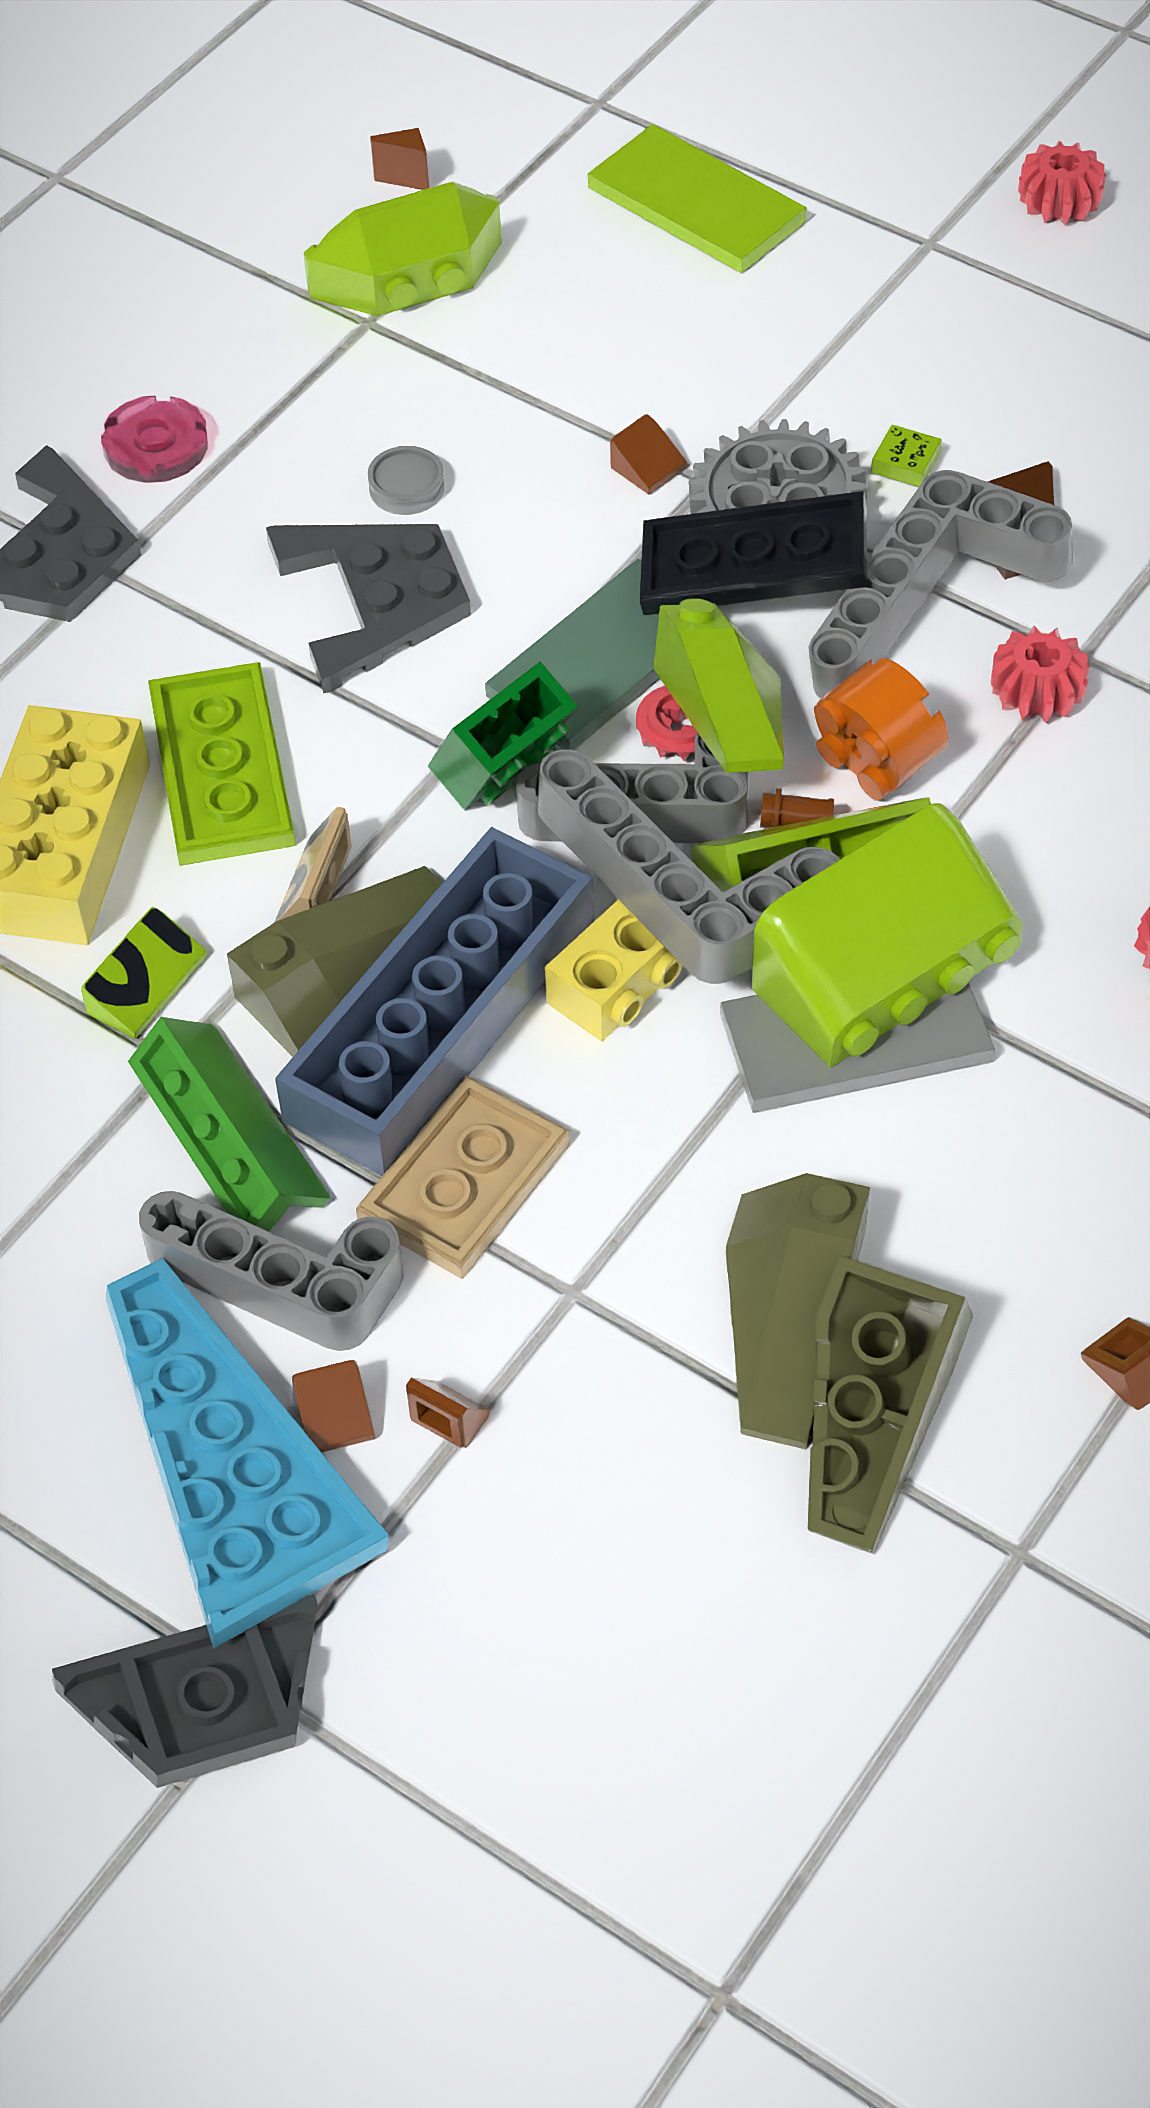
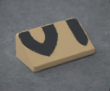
[274,806,352,922]

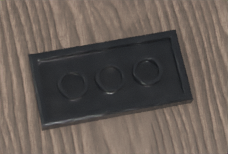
[640,491,867,615]

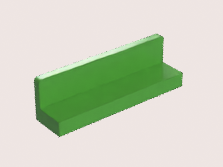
[127,1017,331,1232]

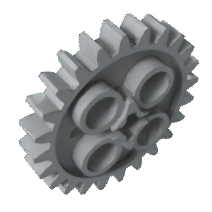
[688,419,867,514]

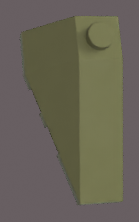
[227,866,443,1057]
[725,1173,870,1450]

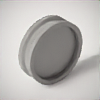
[367,446,444,515]

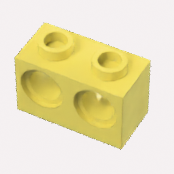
[545,899,683,1042]

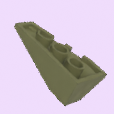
[807,1255,973,1555]

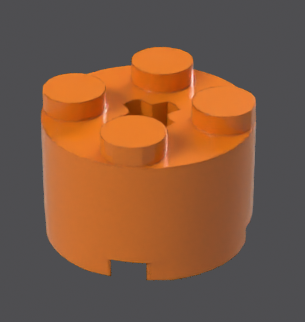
[813,658,948,801]

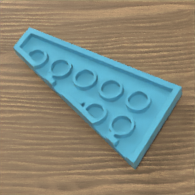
[106,1258,389,1649]

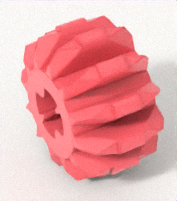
[1018,140,1106,225]
[990,625,1090,723]

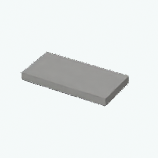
[720,983,995,1113]

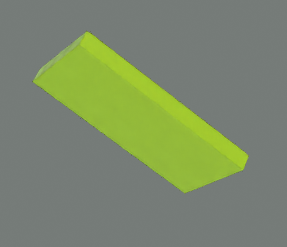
[587,124,807,273]
[148,662,296,866]

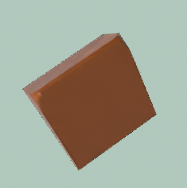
[370,127,429,189]
[610,414,687,495]
[1080,1317,1150,1410]
[292,1360,375,1453]
[406,1377,490,1449]

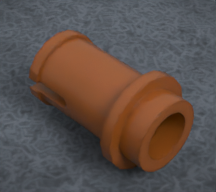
[760,788,834,829]

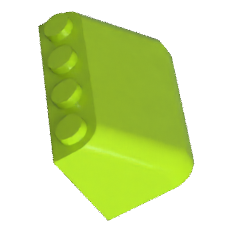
[752,803,1022,1068]

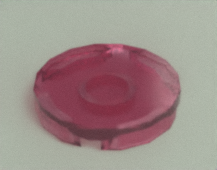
[101,395,208,483]

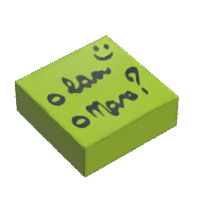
[871,424,942,487]

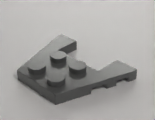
[0,445,141,622]
[266,524,471,694]

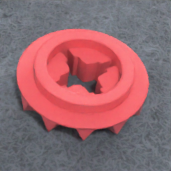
[636,686,697,762]

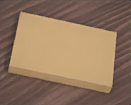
[356,1075,570,1279]

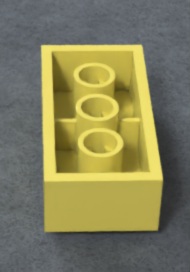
[0,705,150,946]

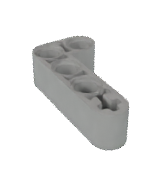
[516,732,748,843]
[139,1191,404,1351]

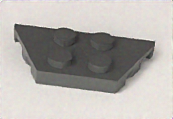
[52,1594,317,1788]

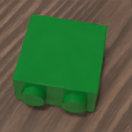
[428,661,578,811]

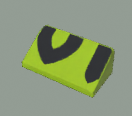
[81,906,208,1039]

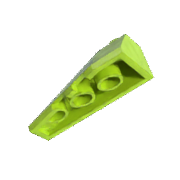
[653,599,784,773]
[690,797,931,892]

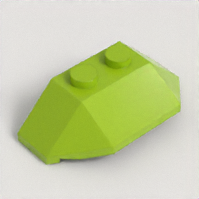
[303,181,502,316]

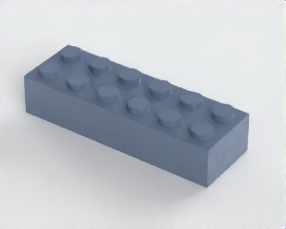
[275,826,594,1176]

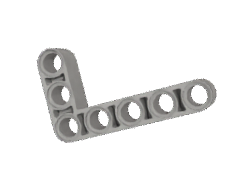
[808,470,1073,699]
[538,749,839,984]

